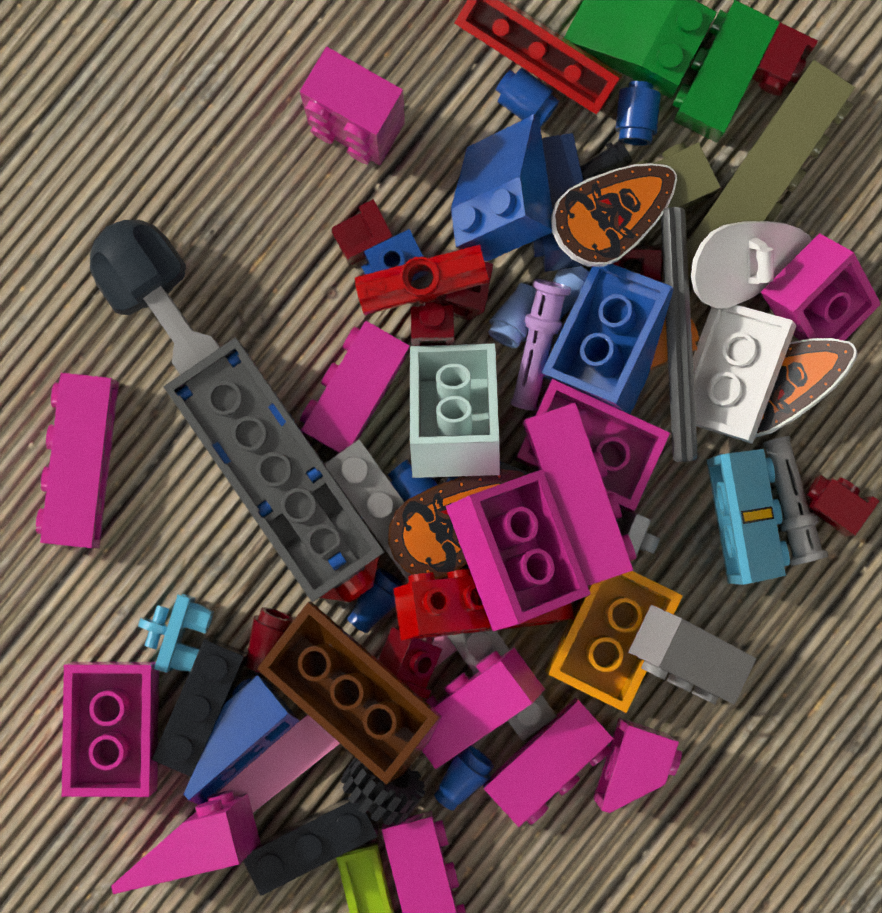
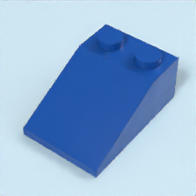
[451,115,553,262]
[541,264,674,414]

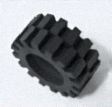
[341,757,425,825]

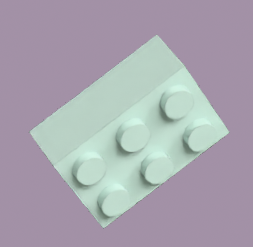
[410,343,500,478]

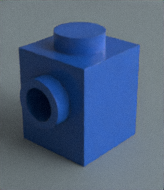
[361,229,428,282]

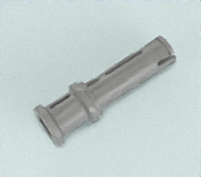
[763,436,829,566]

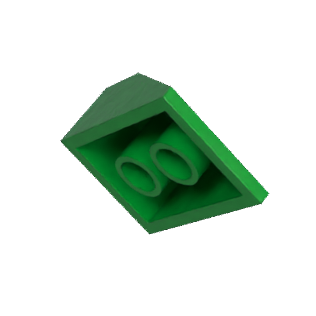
[564,0,717,99]

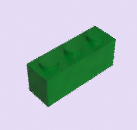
[672,0,780,143]

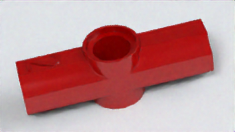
[354,245,490,315]

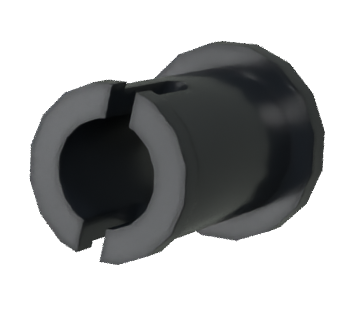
[580,141,632,181]

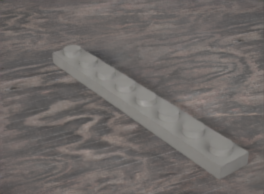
[324,439,557,741]

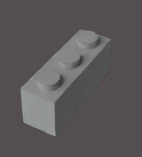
[629,605,757,705]

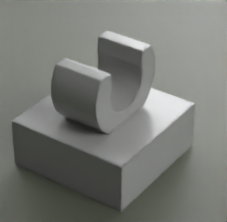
[617,510,660,556]

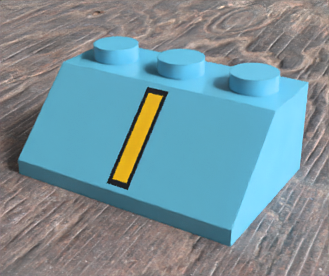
[707,449,790,585]

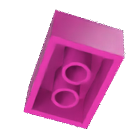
[300,46,405,165]
[514,379,670,512]
[446,469,591,631]
[61,662,159,797]

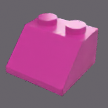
[761,233,881,341]
[593,718,682,813]

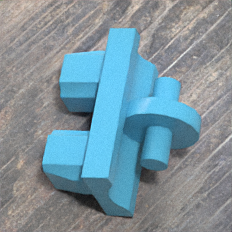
[138,594,214,673]

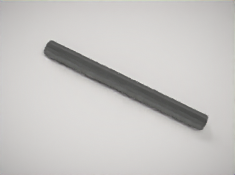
[661,207,698,462]

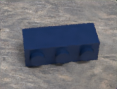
[531,133,586,272]

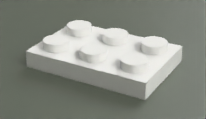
[693,305,797,444]

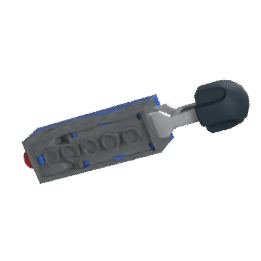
[90,220,385,603]

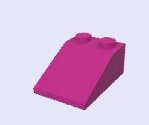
[111,790,261,894]

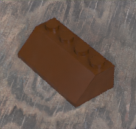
[257,601,442,785]

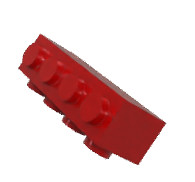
[394,569,574,641]

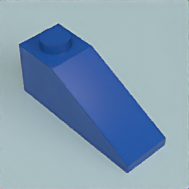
[184,675,300,805]

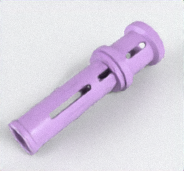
[511,279,571,411]

